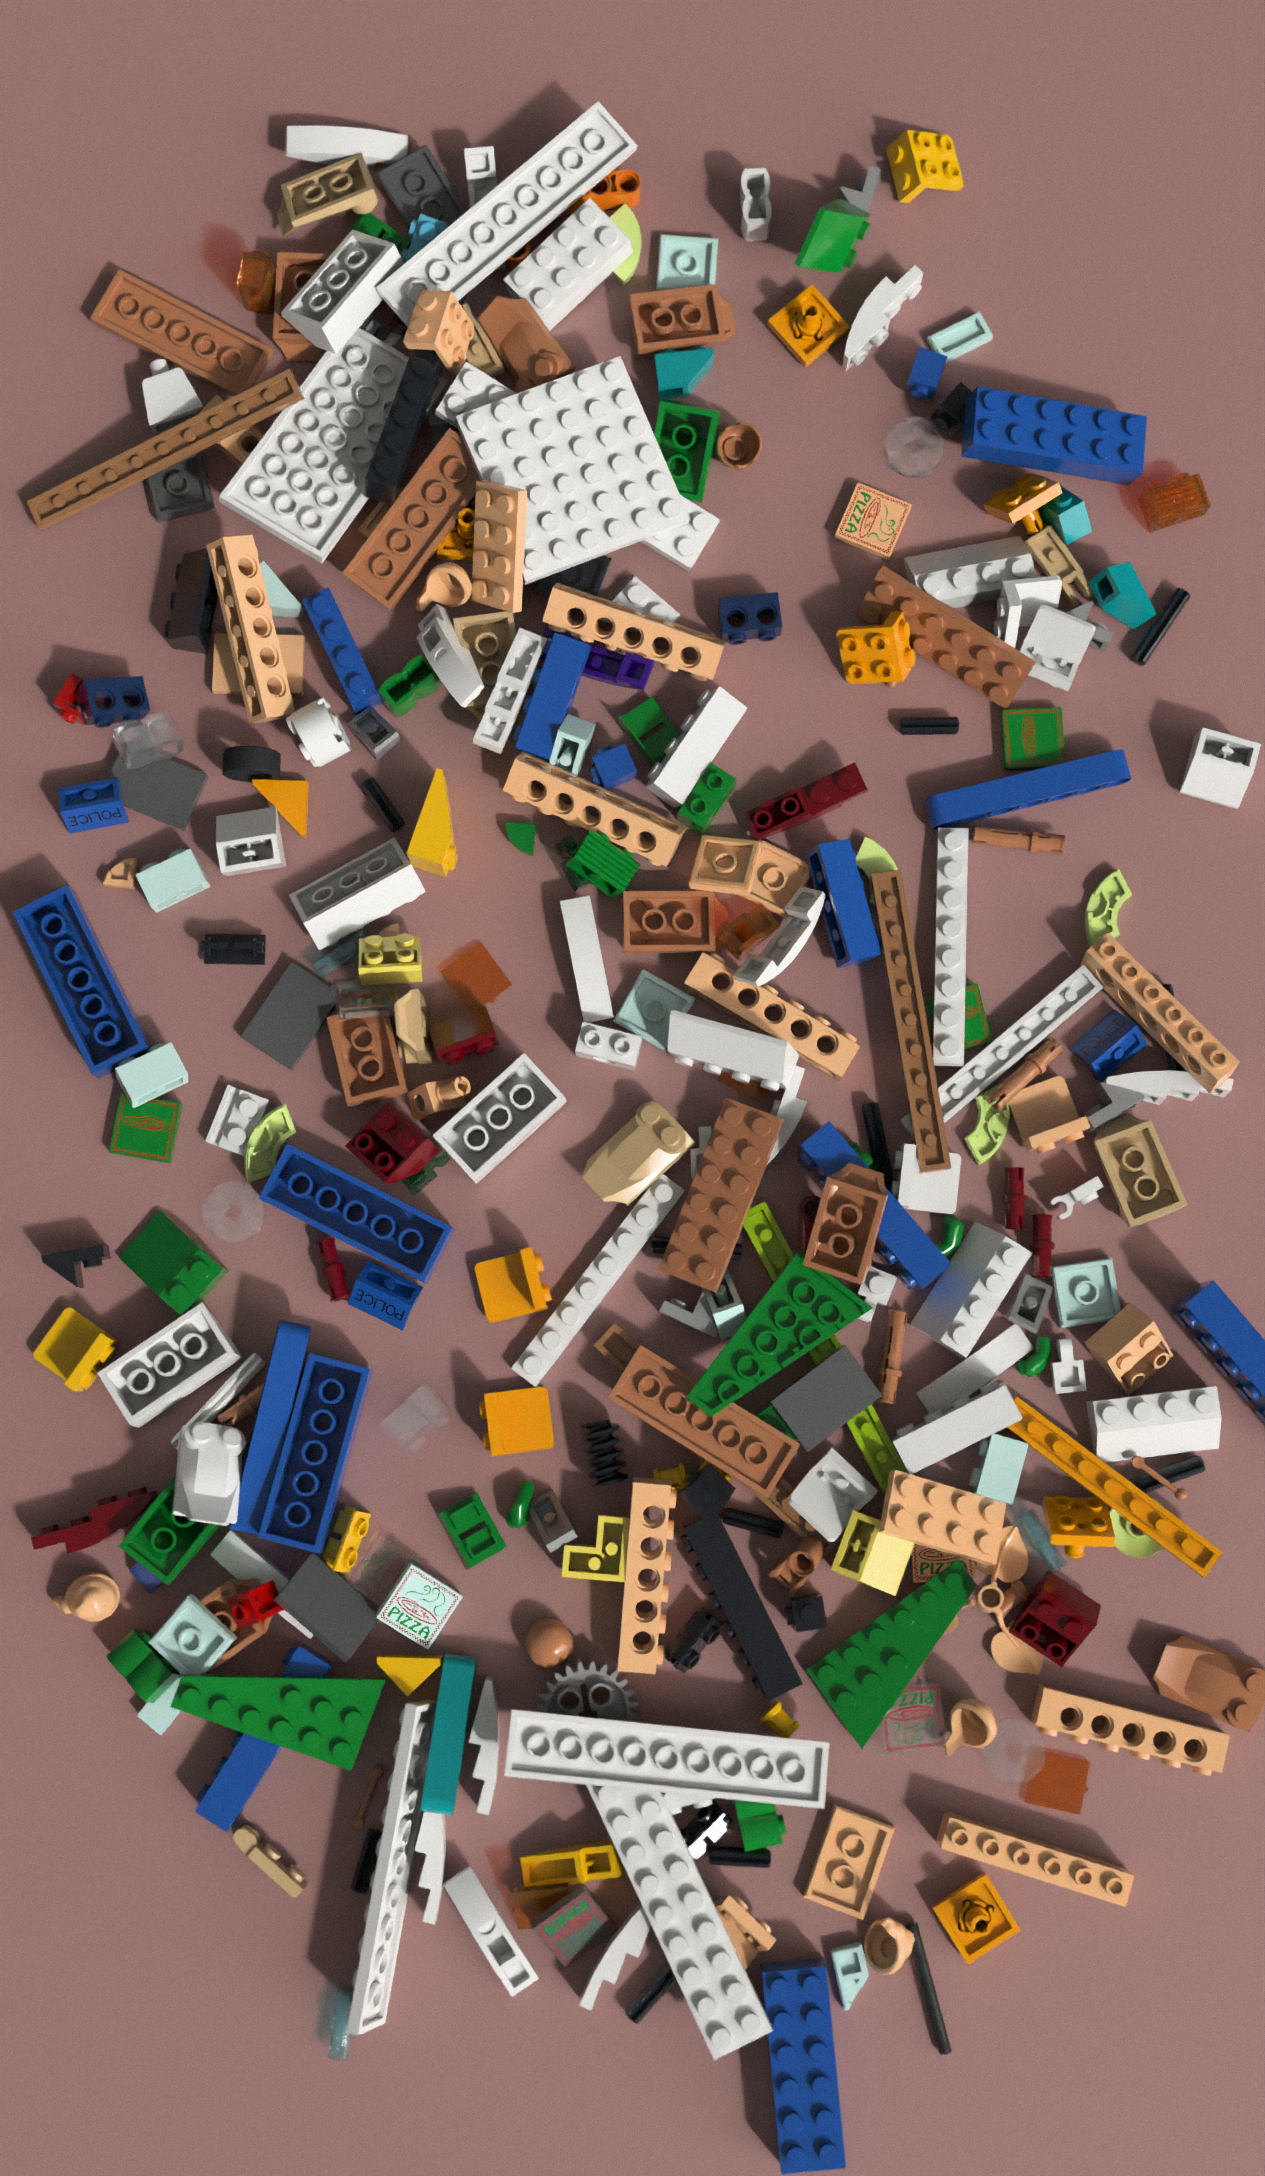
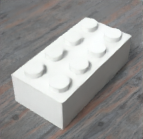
[503,198,633,331]
[432,1053,567,1184]

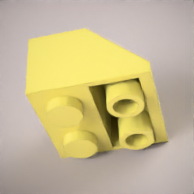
[358,933,423,985]
[831,1510,915,1596]

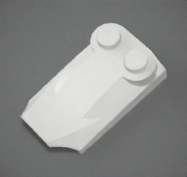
[172,1422,246,1526]

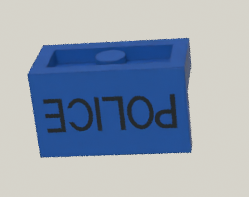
[58,777,129,834]
[1070,1009,1147,1082]
[348,1261,423,1331]

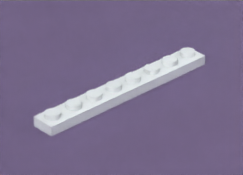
[932,828,968,1067]
[899,964,1104,1139]
[511,1174,685,1387]

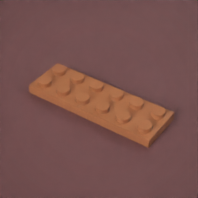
[90,269,274,397]
[342,428,480,611]
[856,565,1036,710]
[658,1098,784,1293]
[608,1345,800,1498]

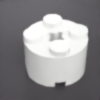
[286,696,352,767]

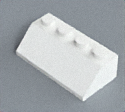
[281,230,404,354]
[904,536,1036,609]
[289,837,426,950]
[667,1010,799,1091]
[910,1221,1032,1358]
[97,1302,243,1428]
[1086,1386,1222,1462]

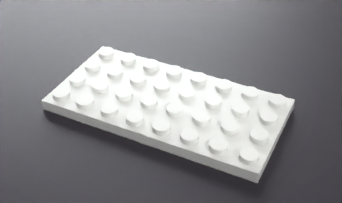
[219,328,449,564]

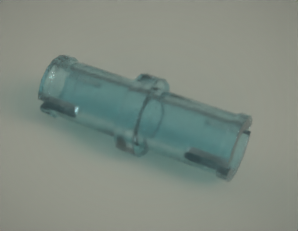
[311,929,366,979]
[1017,1509,1067,1573]
[328,1989,354,2060]

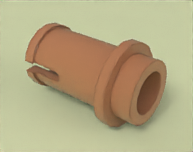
[1000,1580,1032,1619]

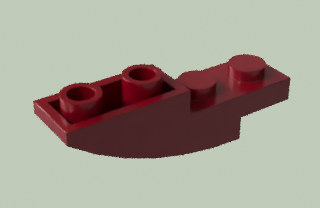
[744,762,868,841]
[31,1487,158,1554]

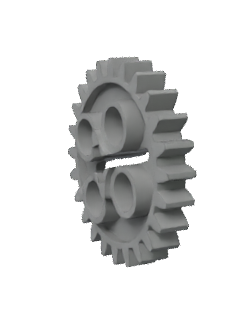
[536,1658,639,1722]

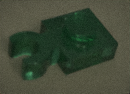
[400,1141,450,1196]

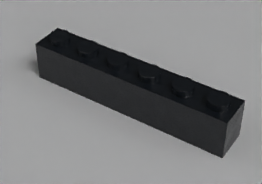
[364,349,444,506]
[680,1513,803,1701]

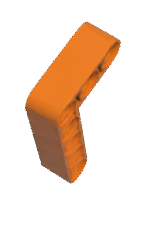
[505,169,641,272]

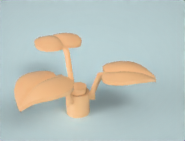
[943,1526,1043,1675]

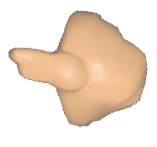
[416,562,472,611]
[51,1572,120,1622]
[944,1698,997,1757]
[864,1917,915,1975]

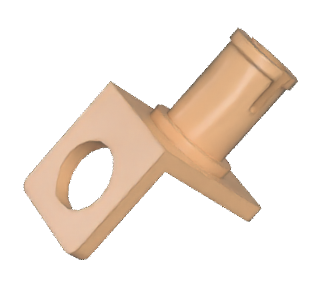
[407,1076,471,1121]

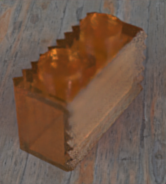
[236,250,276,315]
[1138,473,1211,533]

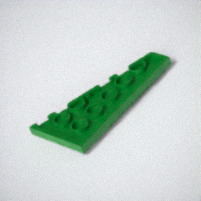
[685,1251,872,1418]
[806,1559,977,1749]
[170,1674,386,1771]

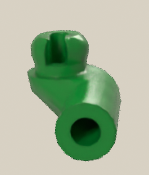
[1017,1336,1051,1377]

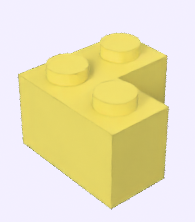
[562,1514,630,1582]

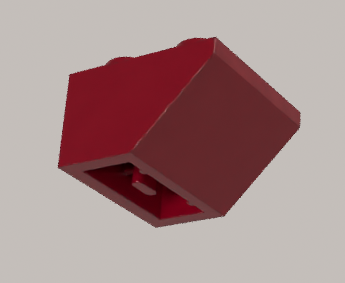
[428,1006,499,1066]
[345,1101,439,1185]
[1009,1570,1101,1667]

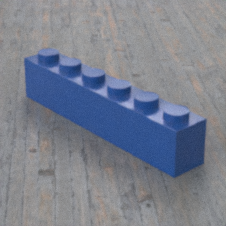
[195,1643,334,1832]

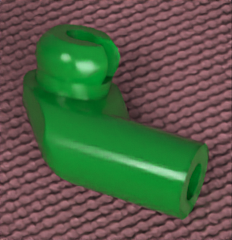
[936,1215,964,1256]
[506,1481,535,1529]

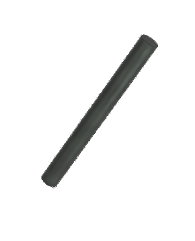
[905,1922,952,2055]

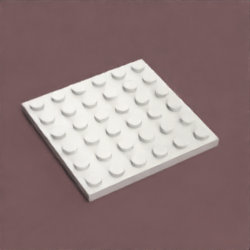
[455,356,690,585]

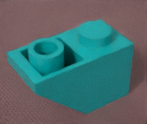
[654,346,714,400]
[1037,485,1092,545]
[1088,562,1157,629]

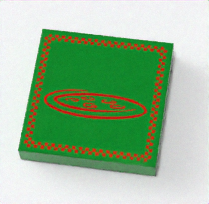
[1000,707,1066,771]
[923,984,993,1052]
[109,1093,183,1164]

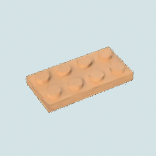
[471,480,527,613]
[879,1470,1007,1566]

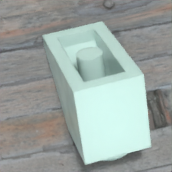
[260,561,305,618]
[549,714,596,776]
[701,1268,747,1340]

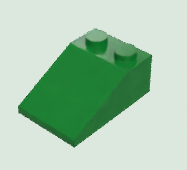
[794,198,871,273]
[654,399,722,502]
[119,1211,229,1316]
[119,1474,220,1586]

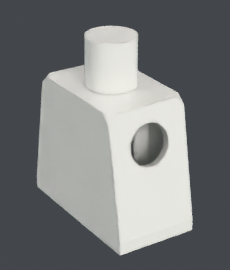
[142,359,204,436]

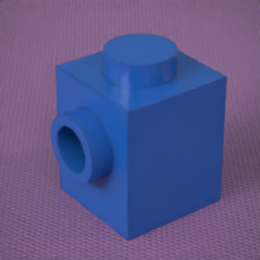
[905,347,948,400]
[589,743,637,790]

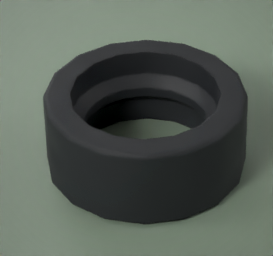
[222,746,281,782]

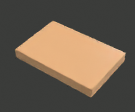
[212,633,305,696]
[803,1804,895,1920]

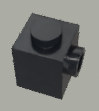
[930,382,972,437]
[679,1462,736,1521]
[785,1593,827,1632]

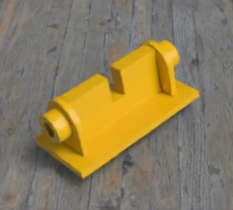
[322,1505,371,1573]

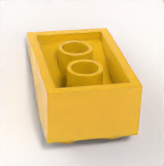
[407,768,458,878]

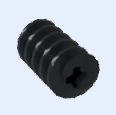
[580,1419,628,1487]

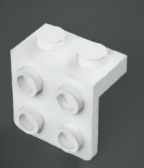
[994,576,1062,648]
[1020,605,1096,691]
[890,1143,961,1214]
[787,1448,878,1542]

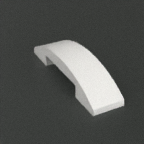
[464,146,505,270]
[733,886,826,986]
[915,1323,1034,1413]

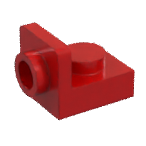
[53,673,84,725]
[228,1580,284,1629]

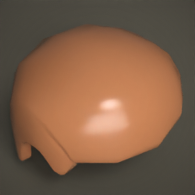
[716,421,762,470]
[524,1617,573,1669]

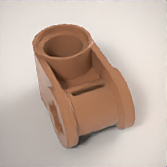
[767,1537,825,1597]

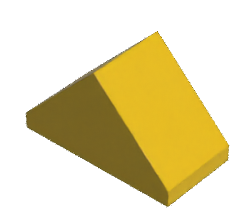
[377,1654,443,1696]

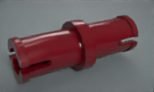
[1002,1167,1027,1229]
[1030,1214,1055,1278]
[315,1237,350,1302]

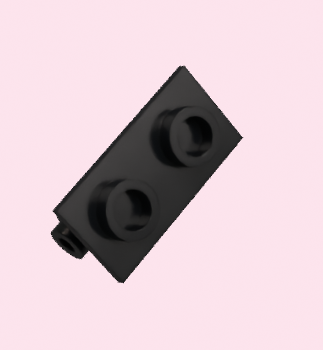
[201,934,266,965]
[664,1607,723,1673]
[680,1799,733,1862]

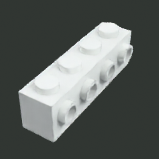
[645,686,747,808]
[893,1380,1023,1475]

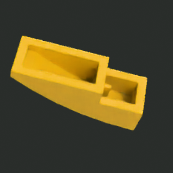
[520,1840,626,1890]

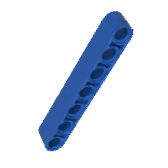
[924,749,1132,830]
[229,1319,311,1535]

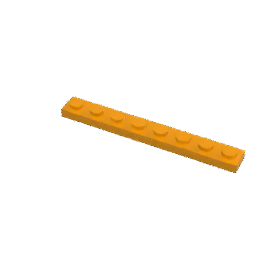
[1006,1397,1223,1578]

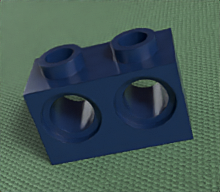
[717,592,782,645]
[77,676,150,728]

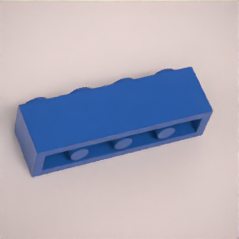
[302,587,382,715]
[513,633,591,761]
[805,839,882,968]

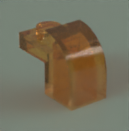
[717,903,781,961]

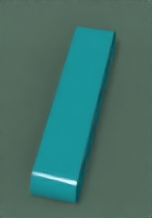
[421,1653,477,1816]

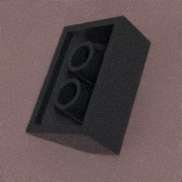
[165,548,218,654]

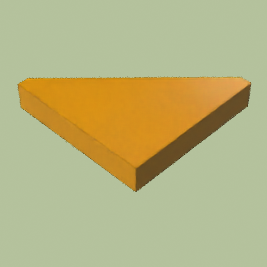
[252,779,309,838]

